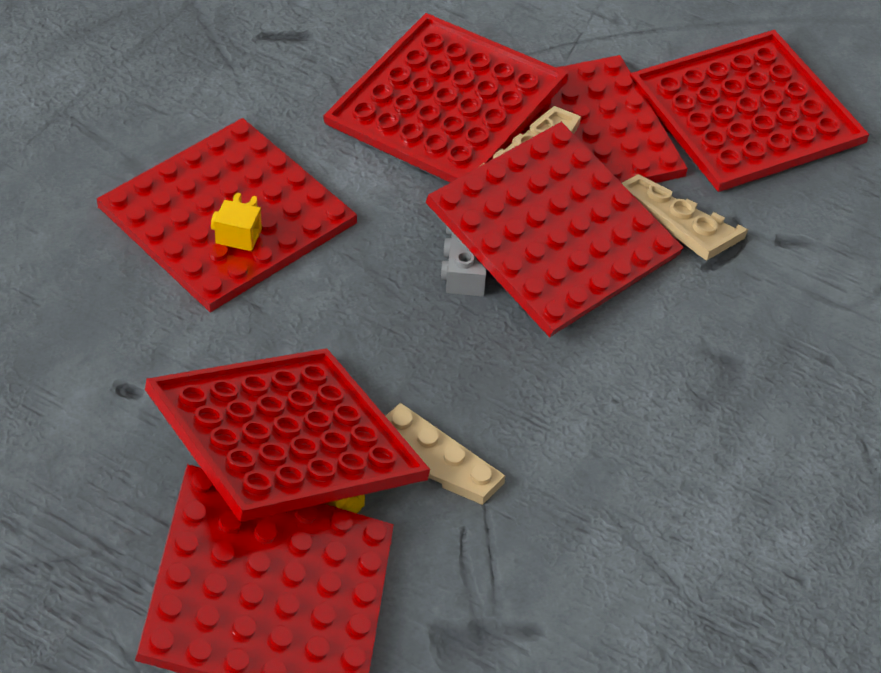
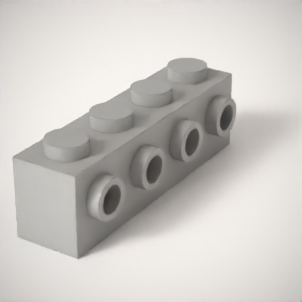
[441,226,486,296]

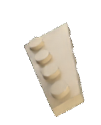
[622,174,748,261]

